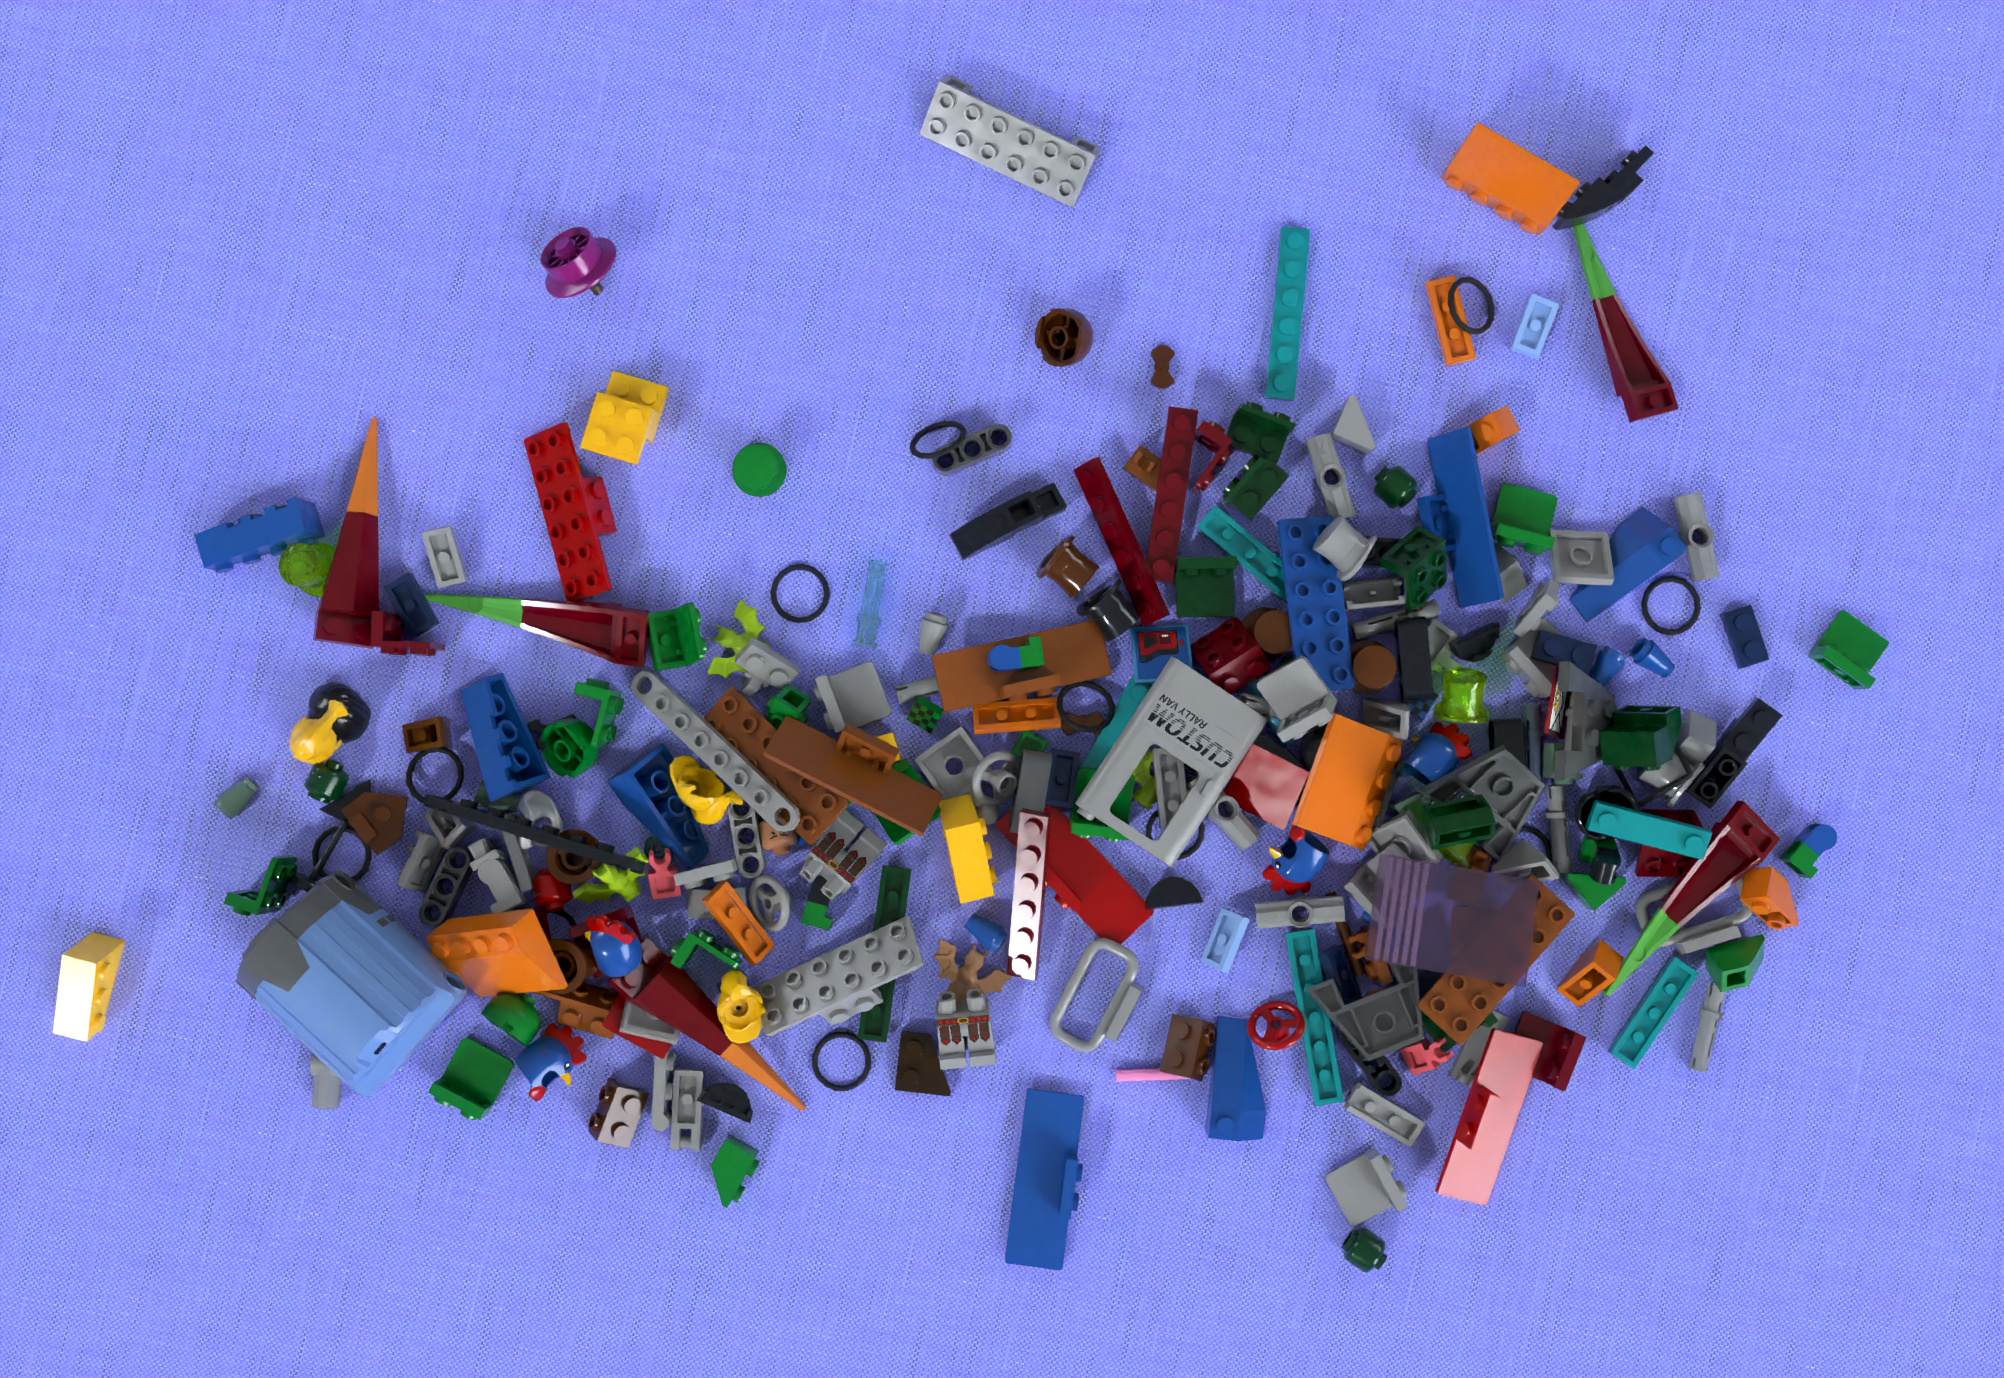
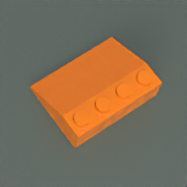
[1441,122,1580,235]
[1292,713,1403,851]
[426,909,568,997]

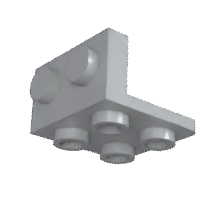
[1500,619,1560,698]
[1257,656,1337,743]
[813,662,891,735]
[1343,844,1432,929]
[1325,1148,1408,1226]

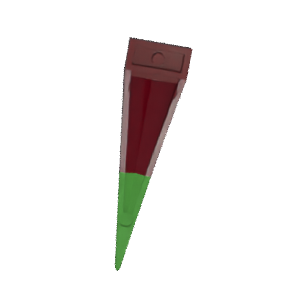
[1572,203,1679,423]
[425,593,649,668]
[1602,800,1780,996]

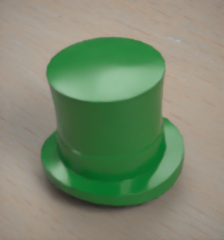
[732,443,787,497]

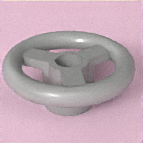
[972,751,1019,805]
[749,875,791,931]

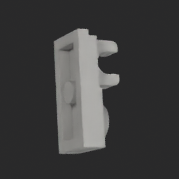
[422,525,468,588]
[396,830,445,893]

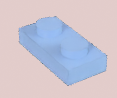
[1509,294,1560,359]
[1201,908,1250,973]

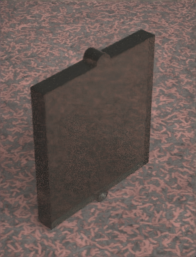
[1375,761,1404,828]

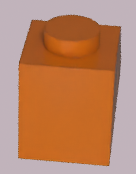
[1556,939,1624,1007]

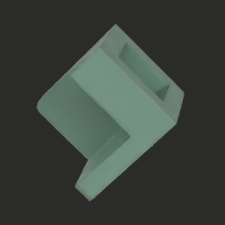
[1388,792,1423,823]

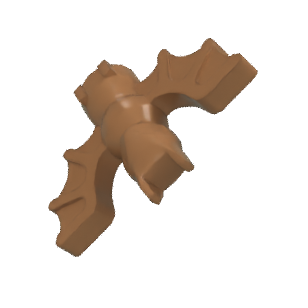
[933,939,1011,1001]

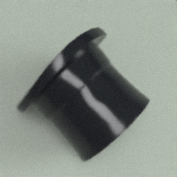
[1076,579,1141,642]

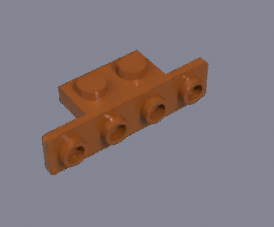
[534,982,619,1039]

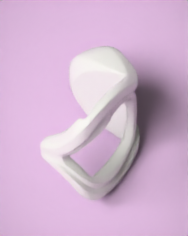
[518,790,563,849]

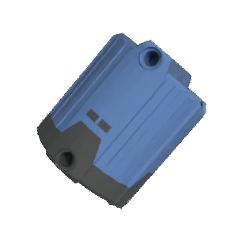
[237,870,466,1097]

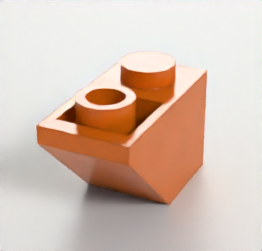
[1466,405,1521,454]
[1740,866,1799,930]

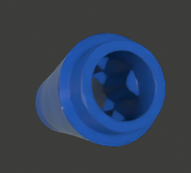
[1630,638,1675,678]
[1589,645,1627,687]
[964,913,1009,953]

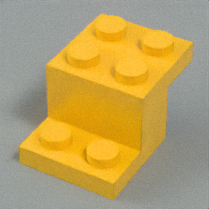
[580,371,669,466]

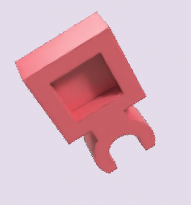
[648,848,681,900]
[1399,1037,1454,1075]

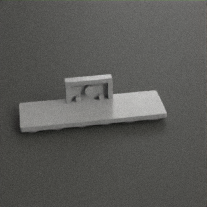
[754,916,924,1037]

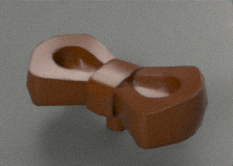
[1150,345,1175,389]
[1061,711,1104,736]

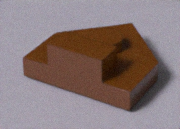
[341,792,408,856]

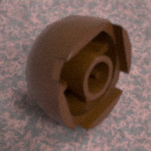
[1035,308,1093,367]

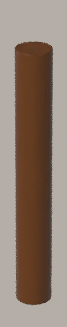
[1325,891,1366,977]

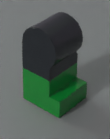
[1578,834,1621,885]
[801,875,833,931]

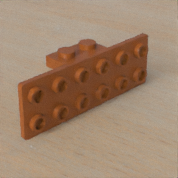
[932,620,1112,712]
[704,687,850,845]
[763,716,943,836]
[1417,875,1575,1045]

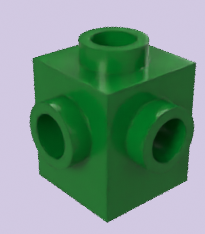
[765,684,812,729]

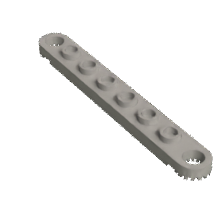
[632,671,801,832]

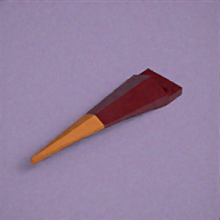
[313,416,379,649]
[608,937,806,1110]

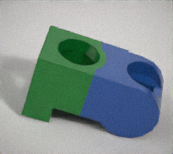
[986,636,1044,672]
[1779,824,1837,879]

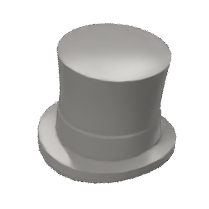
[1312,515,1377,581]
[1637,753,1705,809]

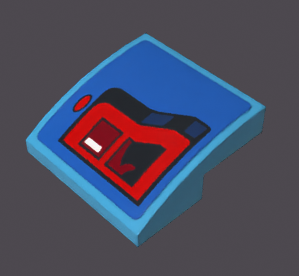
[1130,624,1192,684]

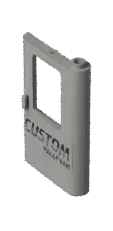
[1075,657,1268,867]

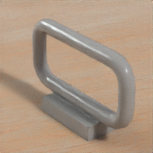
[1635,876,1753,955]
[1049,938,1144,1053]

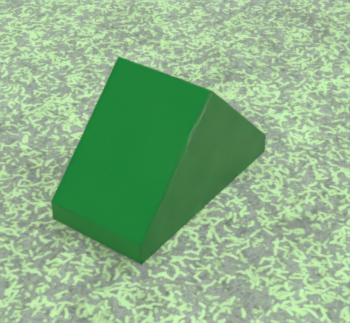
[1560,872,1626,911]

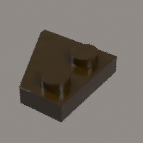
[895,1031,951,1096]

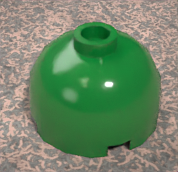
[541,718,599,778]
[481,993,541,1047]

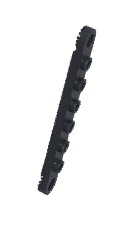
[423,794,646,874]

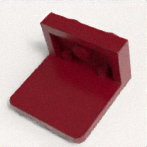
[1191,420,1233,494]
[1190,617,1272,694]

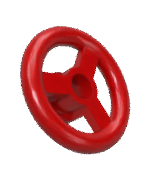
[1247,1001,1305,1050]

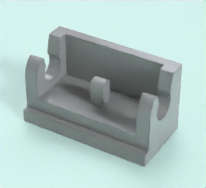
[1342,577,1405,611]

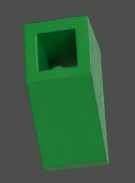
[1705,934,1765,992]
[711,1134,760,1208]

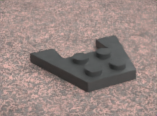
[1554,661,1617,780]
[1419,745,1545,861]
[1305,947,1424,1062]

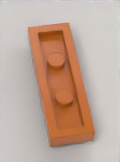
[1425,275,1476,367]
[972,697,1061,735]
[702,881,775,965]

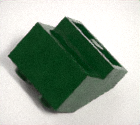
[1599,705,1682,771]
[1422,794,1496,851]

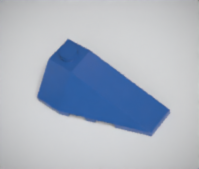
[1569,507,1688,622]
[607,743,709,869]
[1205,1016,1266,1141]

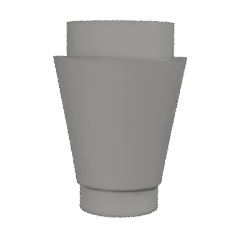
[918,611,949,656]

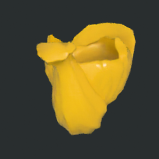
[289,700,348,764]
[669,755,743,825]
[717,968,766,1044]

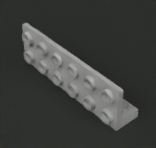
[920,75,1102,207]

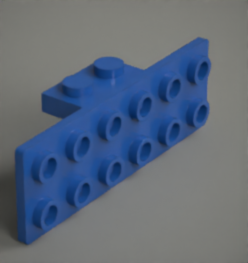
[1416,427,1504,608]
[1277,515,1355,691]
[1005,1088,1084,1270]

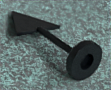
[288,780,371,892]

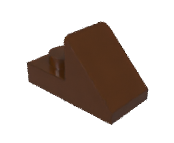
[402,716,453,753]

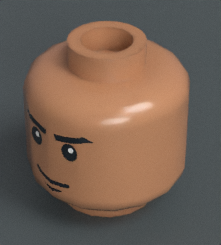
[758,816,798,856]

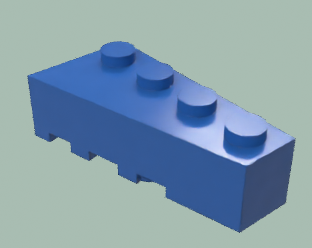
[194,497,325,573]
[460,673,551,803]

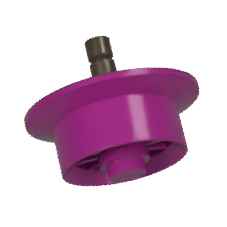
[540,227,616,298]

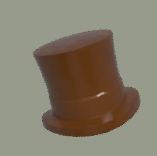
[1036,535,1099,598]
[1242,607,1292,661]
[1350,640,1397,694]
[546,829,602,884]
[548,937,597,994]

